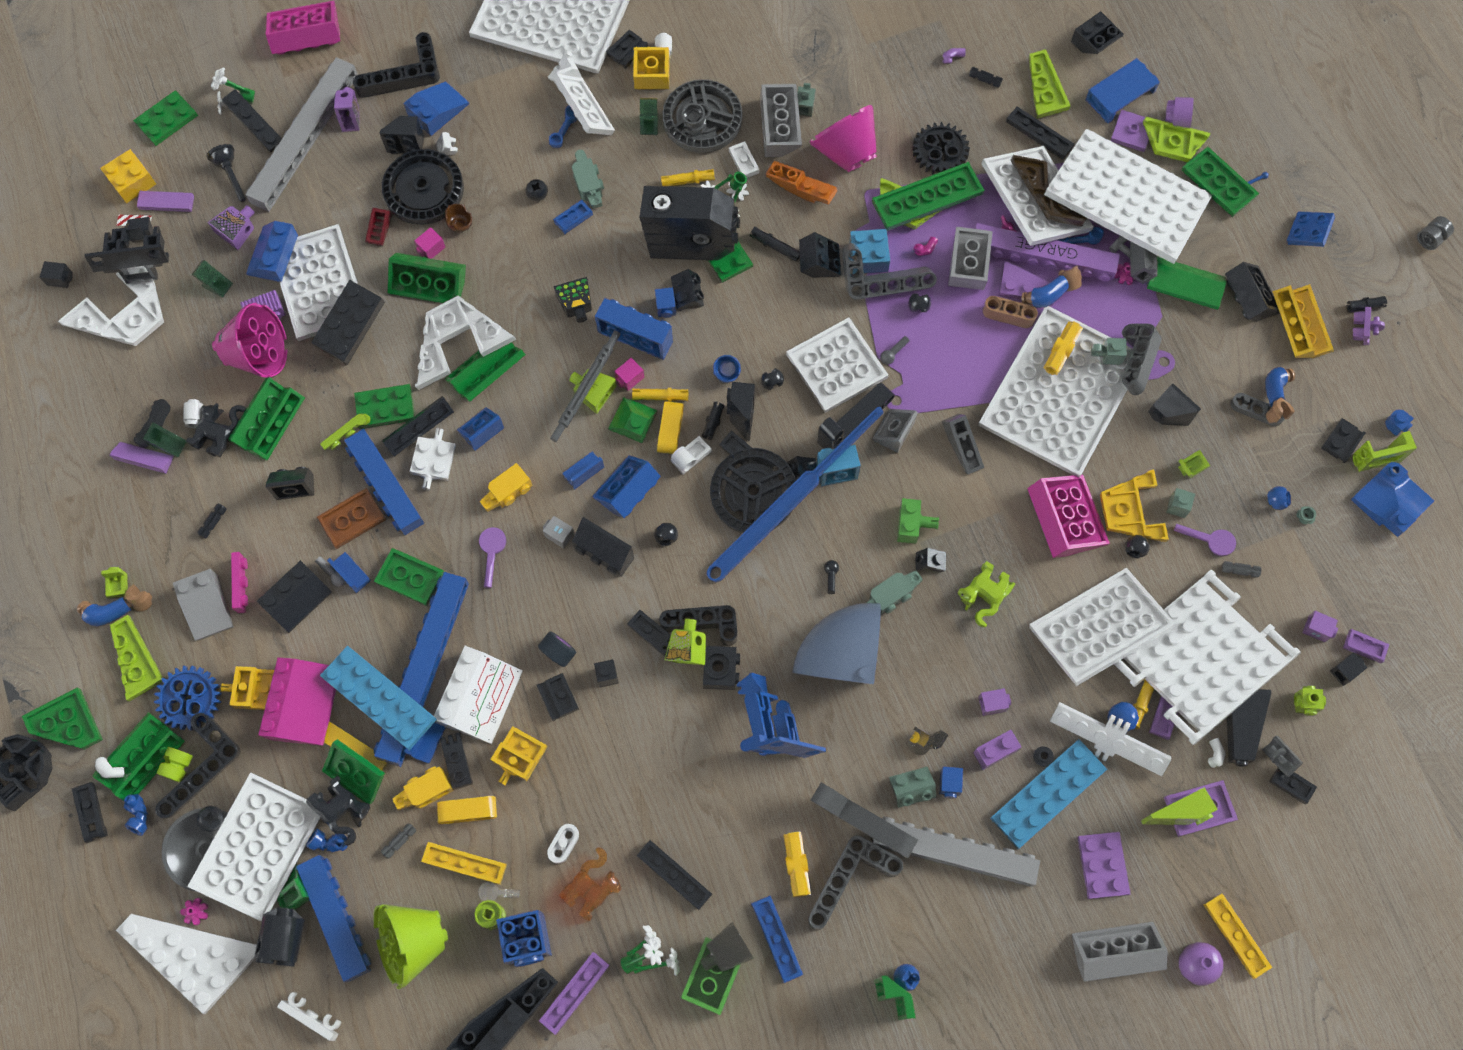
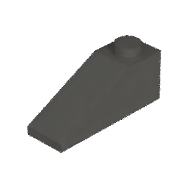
[942,414,985,475]

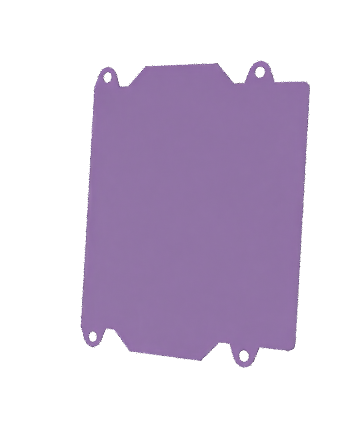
[856,163,1175,413]

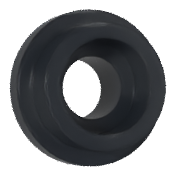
[1033,746,1054,767]

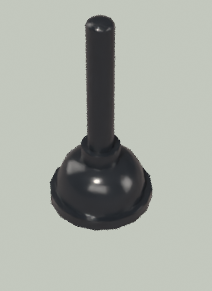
[206,144,246,202]

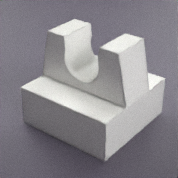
[436,132,458,155]

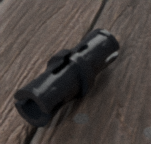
[1346,296,1387,313]
[701,402,725,440]

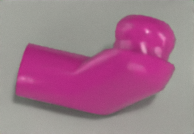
[914,237,938,256]

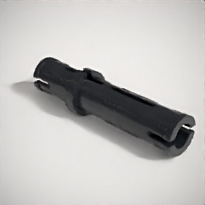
[750,226,800,262]

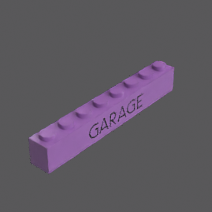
[975,223,1120,282]

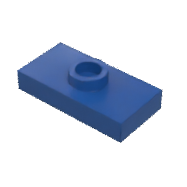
[553,200,593,234]

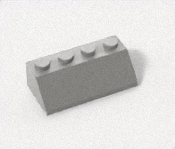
[760,84,802,157]
[1072,922,1168,982]

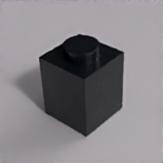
[39,261,73,288]
[1330,652,1368,686]
[594,659,619,687]

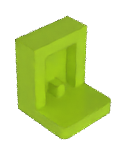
[1178,450,1211,478]
[101,567,128,599]

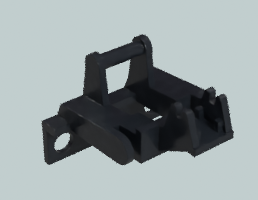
[84,217,169,284]

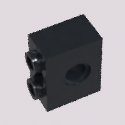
[703,646,740,690]

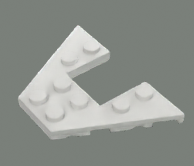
[58,266,164,346]
[415,296,516,390]

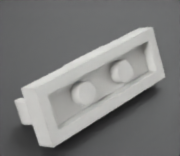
[277,992,341,1041]

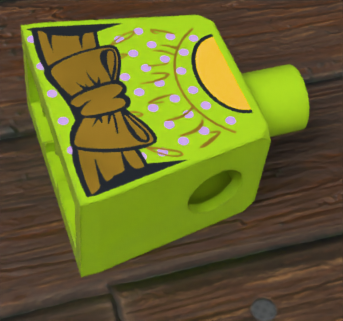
[665,619,706,665]

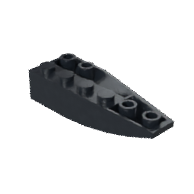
[446,968,558,1050]

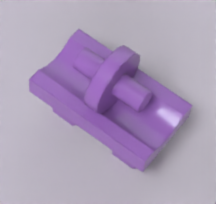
[1353,307,1385,345]

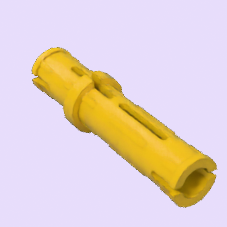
[661,169,715,186]
[632,387,689,402]
[1133,680,1154,730]

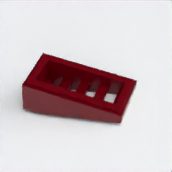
[365,207,392,246]

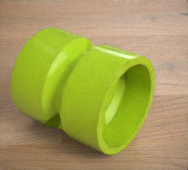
[156,747,193,782]
[475,900,506,930]

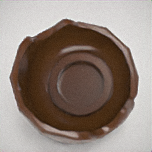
[445,203,472,233]

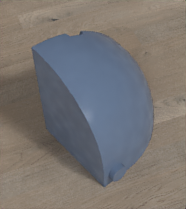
[792,603,881,684]

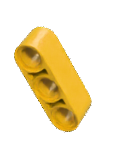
[657,401,684,454]
[437,796,497,824]

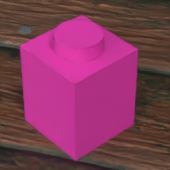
[414,227,446,259]
[614,358,645,391]

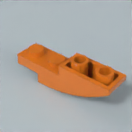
[765,161,837,205]

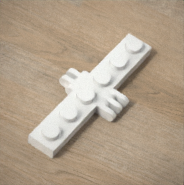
[1050,702,1171,776]

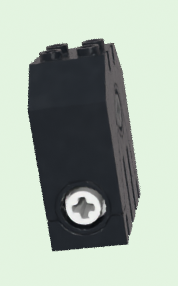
[639,186,740,261]

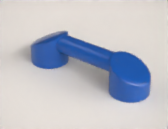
[549,105,578,148]
[1057,227,1104,245]

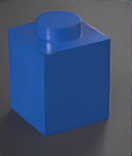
[655,287,676,318]
[939,767,963,798]

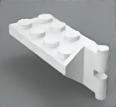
[548,51,615,135]

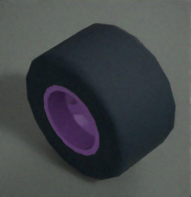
[538,631,576,667]

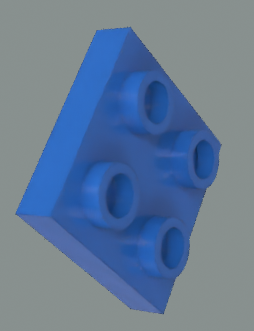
[1287,211,1335,247]

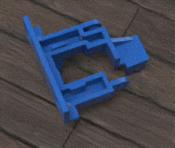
[737,673,826,758]

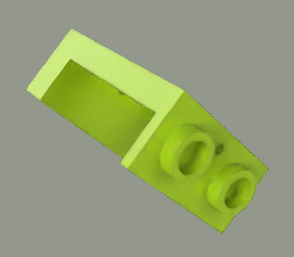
[1352,431,1417,472]

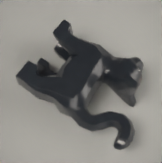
[186,403,246,457]
[306,776,370,846]

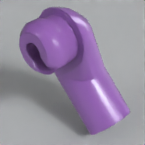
[942,48,965,63]

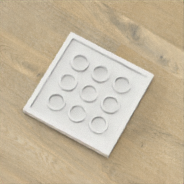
[786,318,888,413]

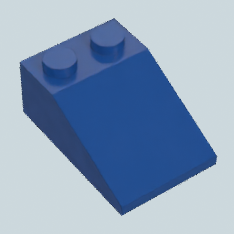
[404,81,469,136]

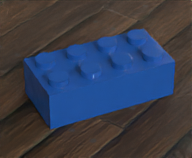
[595,298,673,360]

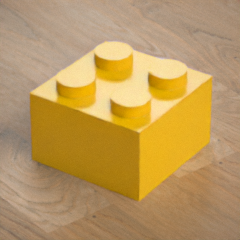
[633,47,670,89]
[100,149,156,204]

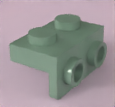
[889,766,936,808]

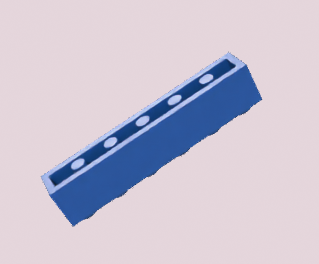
[344,429,424,535]
[296,855,372,982]

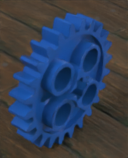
[154,666,222,731]

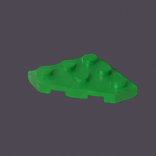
[22,687,103,750]

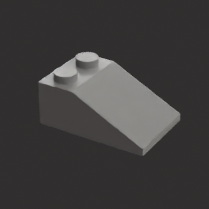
[948,227,993,290]
[173,569,234,641]

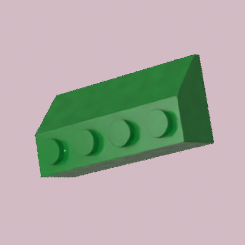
[387,253,466,303]

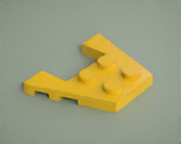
[1100,469,1169,542]

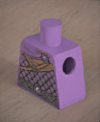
[334,87,360,132]
[208,205,254,250]

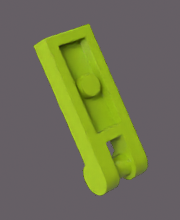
[320,414,370,450]

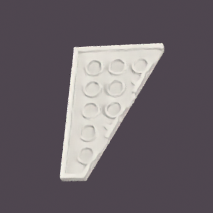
[116,914,256,1014]

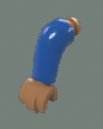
[1021,265,1082,308]
[1265,367,1295,423]
[77,584,152,626]

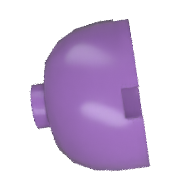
[1179,942,1223,986]

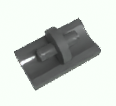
[1262,736,1303,777]

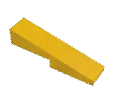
[324,721,388,771]

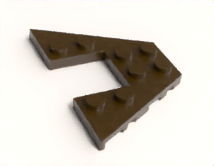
[1011,155,1087,227]

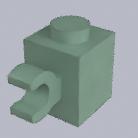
[797,83,816,116]
[1091,338,1127,365]

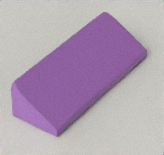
[110,442,173,474]

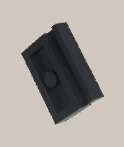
[606,29,648,69]
[1321,418,1366,464]
[537,673,579,721]

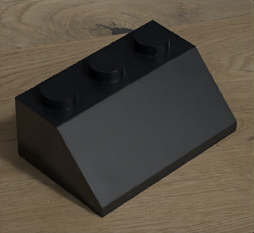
[1225,262,1280,322]
[727,382,755,441]
[572,517,634,577]
[256,560,332,633]

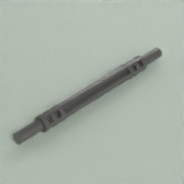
[550,331,621,442]

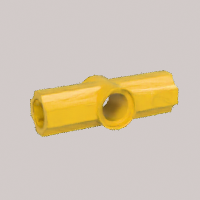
[1044,321,1083,375]
[783,832,811,897]

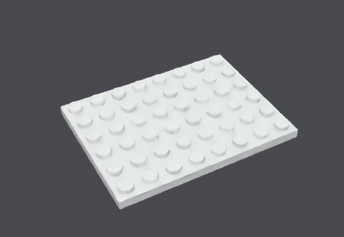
[469,0,630,74]
[1044,129,1212,264]
[978,306,1133,477]

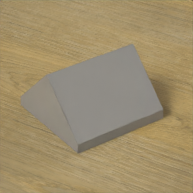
[872,409,918,453]

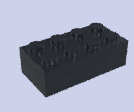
[311,279,385,365]

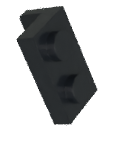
[671,268,704,311]

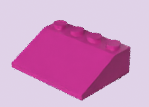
[266,0,340,54]
[1027,475,1110,558]
[258,657,336,746]

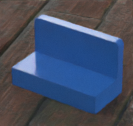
[562,451,604,490]
[327,552,371,593]
[404,722,445,764]

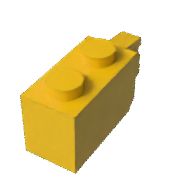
[480,463,532,512]
[392,766,454,810]

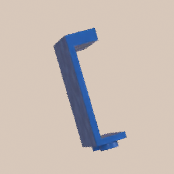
[1085,58,1160,123]

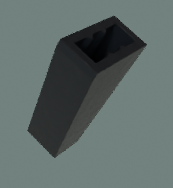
[1226,689,1272,767]

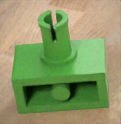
[897,498,939,544]

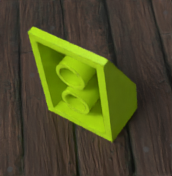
[1141,787,1218,825]

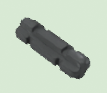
[1222,561,1261,578]
[381,823,417,859]

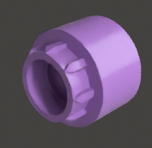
[1165,97,1193,128]

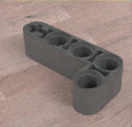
[1122,324,1162,396]

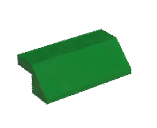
[1147,256,1226,310]
[444,342,526,402]
[228,377,305,460]
[92,712,185,801]
[875,976,916,1021]

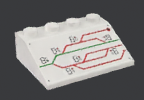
[434,646,523,744]

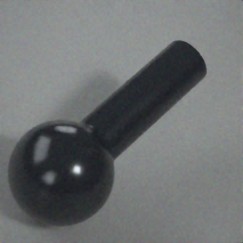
[824,560,839,595]

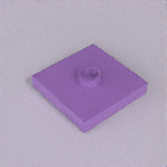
[1110,110,1149,152]

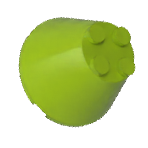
[373,904,448,989]

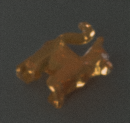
[559,847,622,921]

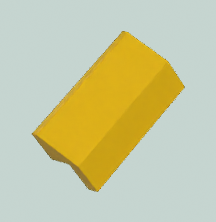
[1272,284,1334,358]

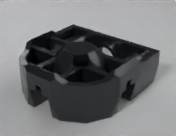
[0,734,53,811]

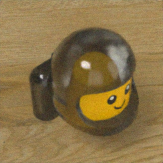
[907,727,948,756]

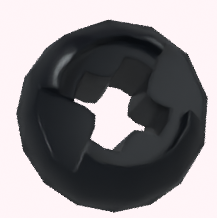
[525,179,548,202]
[908,294,931,312]
[761,368,784,391]
[654,523,678,546]
[1125,535,1150,559]
[196,805,224,832]

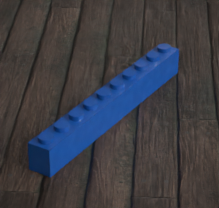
[374,572,469,767]

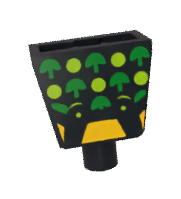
[553,277,592,323]

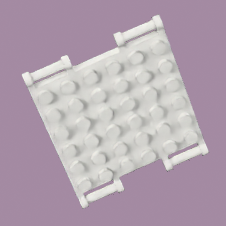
[1114,570,1301,745]

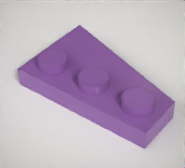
[999,261,1054,305]

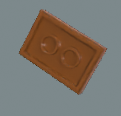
[317,488,387,549]

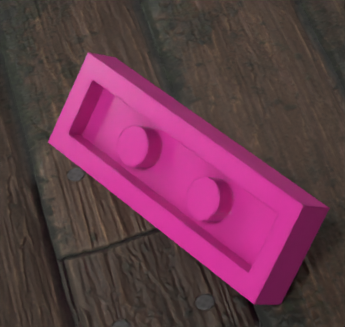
[231,552,248,613]

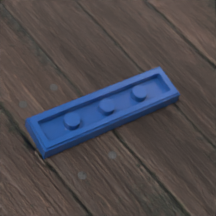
[751,895,803,983]

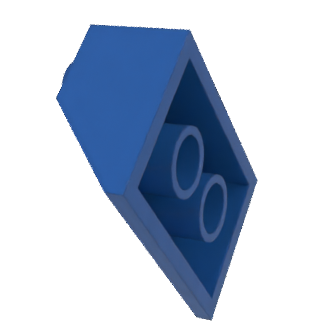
[246,221,298,282]
[592,455,661,518]

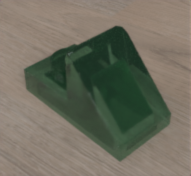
[640,98,659,135]
[191,260,233,298]
[143,422,186,458]

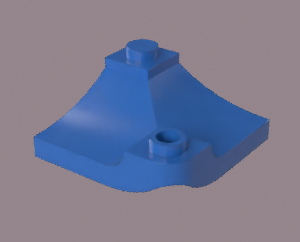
[1351,462,1434,537]

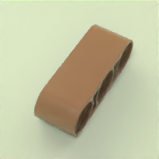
[983,296,1038,328]

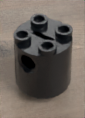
[254,907,305,967]

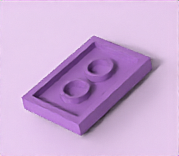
[1164,780,1238,837]
[1077,832,1130,899]

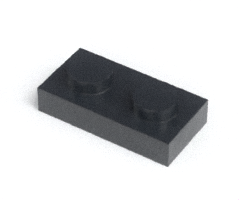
[1269,767,1317,805]

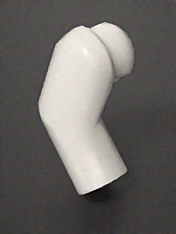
[1208,738,1225,768]
[95,757,124,778]

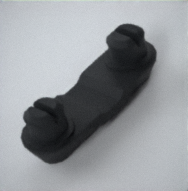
[134,399,171,448]

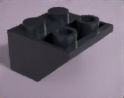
[1071,11,1124,54]
[379,116,424,154]
[799,232,841,278]

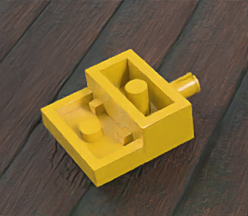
[221,666,274,710]
[490,726,548,786]

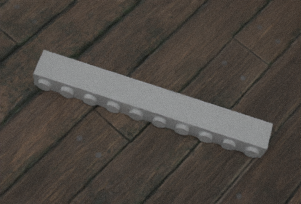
[246,57,358,212]

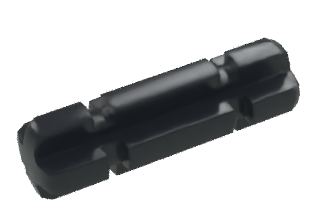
[969,67,1003,87]
[197,503,227,539]

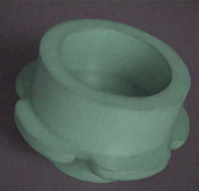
[1297,506,1316,524]

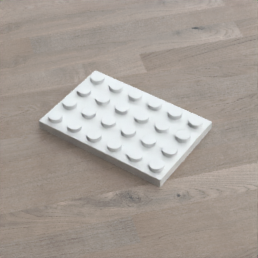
[981,146,1093,246]
[280,224,358,341]
[1029,568,1176,686]
[187,772,321,921]

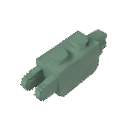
[572,149,604,209]
[867,570,923,615]

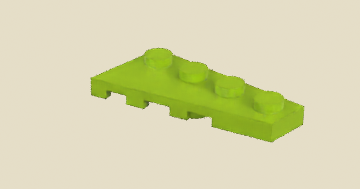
[1029,49,1071,119]
[110,615,163,702]

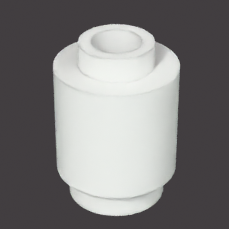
[655,33,672,57]
[183,399,203,428]

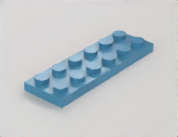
[320,645,437,751]
[990,739,1107,849]

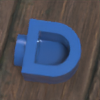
[1385,410,1414,436]

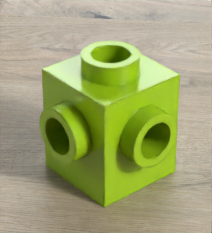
[1294,686,1326,716]

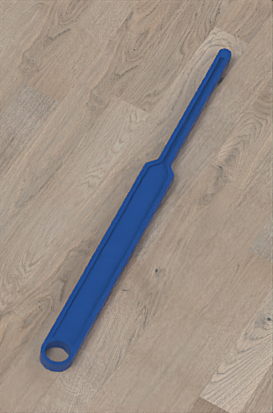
[707,407,883,582]

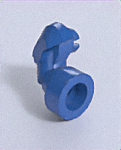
[124,794,148,836]
[305,828,348,852]

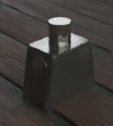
[700,922,754,972]

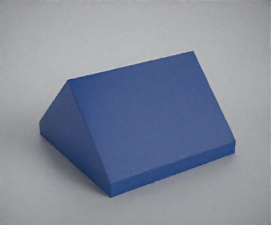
[457,407,504,451]

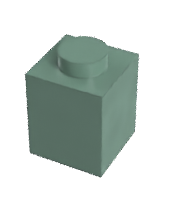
[1166,488,1195,518]

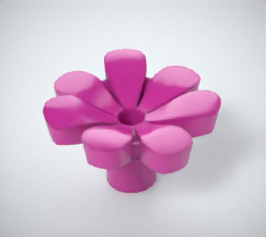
[1001,215,1017,232]
[1114,262,1134,285]
[180,897,208,926]

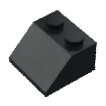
[266,467,314,500]

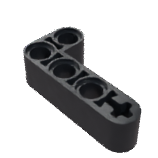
[659,605,738,646]

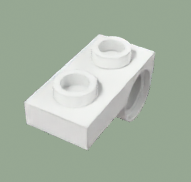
[671,436,712,475]

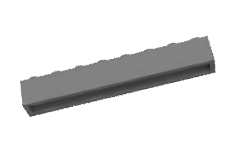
[872,817,1040,887]

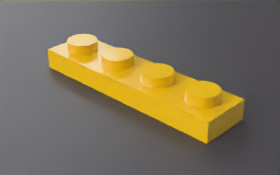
[421,842,507,885]
[1204,893,1272,979]

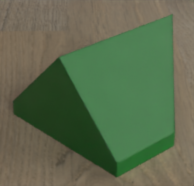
[277,863,310,910]

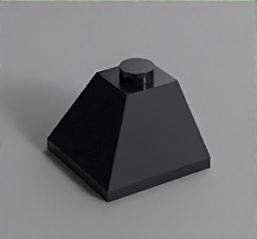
[1148,384,1201,426]

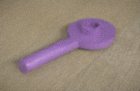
[1174,524,1236,556]
[479,527,506,588]

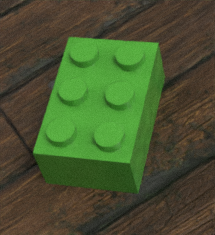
[681,937,745,1016]

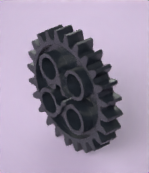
[912,122,970,175]

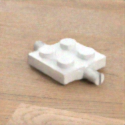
[410,428,456,490]

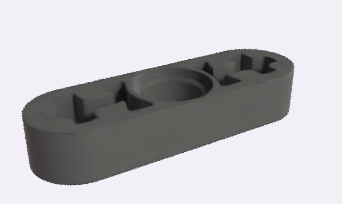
[1230,393,1285,426]

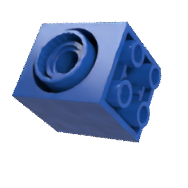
[496,910,552,967]

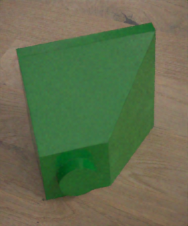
[608,397,658,443]

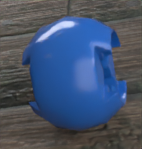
[1268,486,1291,510]
[893,964,920,991]

